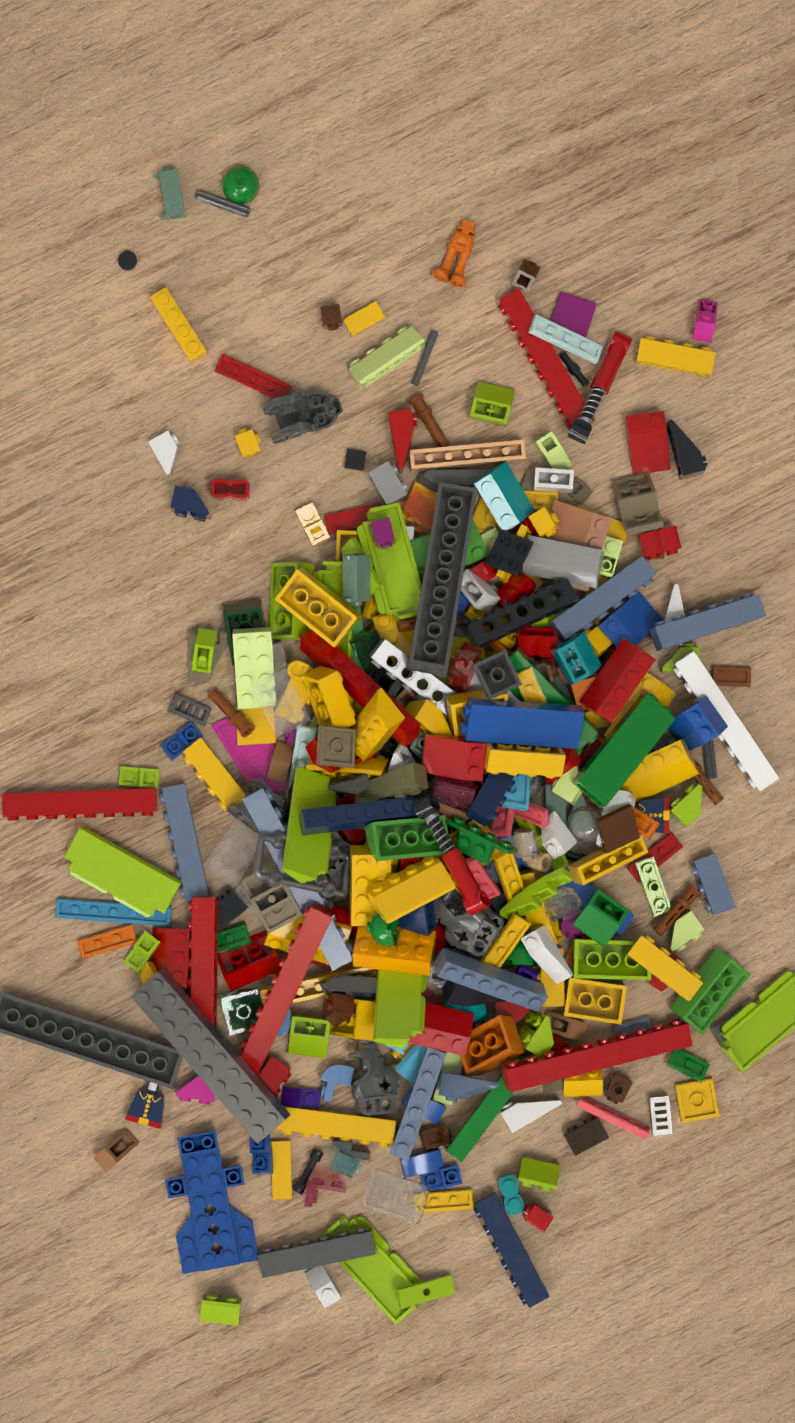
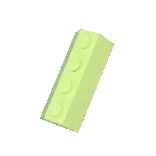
[349,326,425,390]

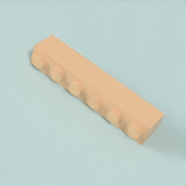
[410,440,526,472]

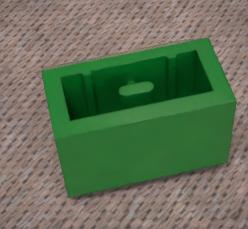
[572,889,630,947]

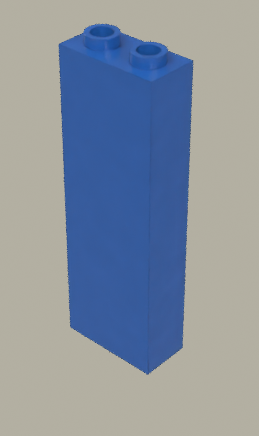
[460,697,585,749]

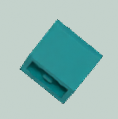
[551,631,602,684]

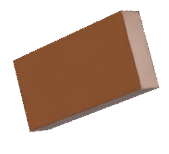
[712,666,751,687]

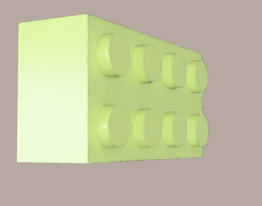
[232,627,277,709]

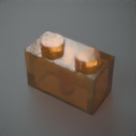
[400,490,435,535]

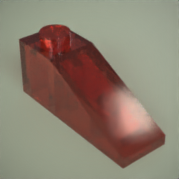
[449,641,482,693]

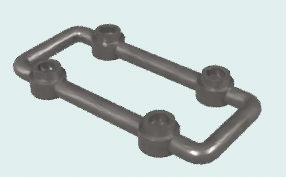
[253,833,350,899]

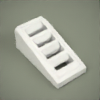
[649,1095,673,1136]

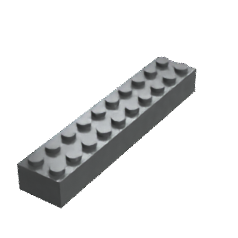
[408,482,477,676]
[131,968,291,1144]
[0,991,183,1089]

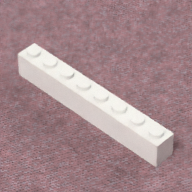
[673,650,779,791]

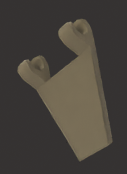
[188,630,228,682]

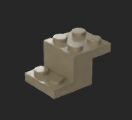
[611,472,664,536]
[240,862,303,934]

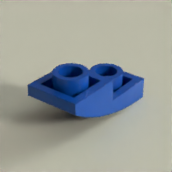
[160,721,203,762]
[401,1087,446,1124]
[250,1134,273,1175]
[400,1148,445,1178]
[420,1165,463,1192]

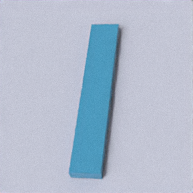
[55,899,172,926]

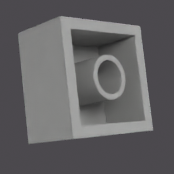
[368,461,409,505]

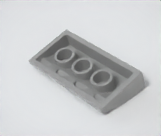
[523,535,605,589]

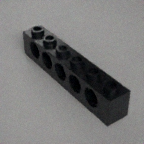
[464,579,579,651]

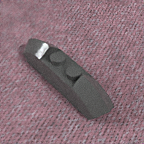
[418,470,489,492]
[319,973,377,1000]

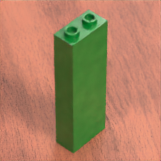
[509,646,599,755]
[572,693,676,807]
[445,1056,525,1163]

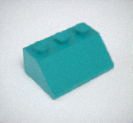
[473,461,534,531]

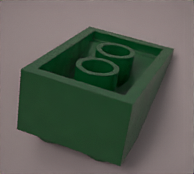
[223,599,266,666]

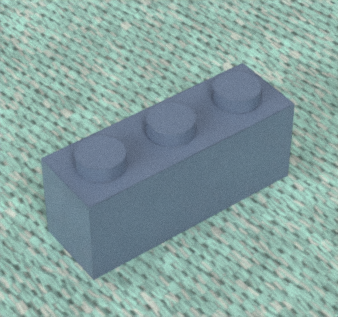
[691,853,736,916]

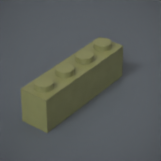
[355,762,428,803]

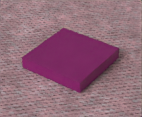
[551,292,597,338]

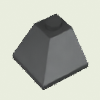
[472,649,522,700]

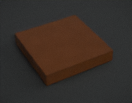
[596,804,640,854]

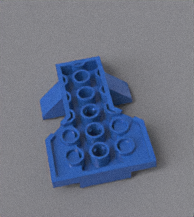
[165,1130,258,1274]

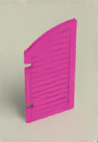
[211,718,291,793]

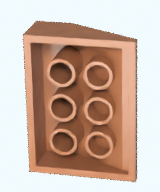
[541,500,612,592]

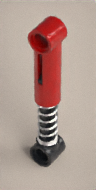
[567,331,633,445]
[413,794,490,915]

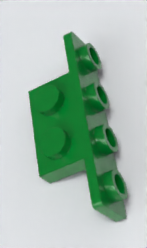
[446,817,518,864]

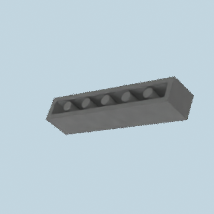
[258,1227,377,1278]

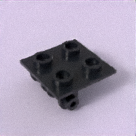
[484,530,534,576]

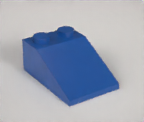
[598,592,663,650]
[668,695,728,751]

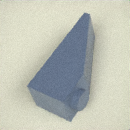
[438,1072,499,1102]

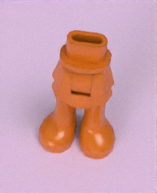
[431,219,476,288]

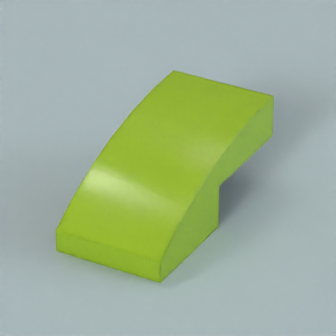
[118,766,159,789]
[123,931,161,973]

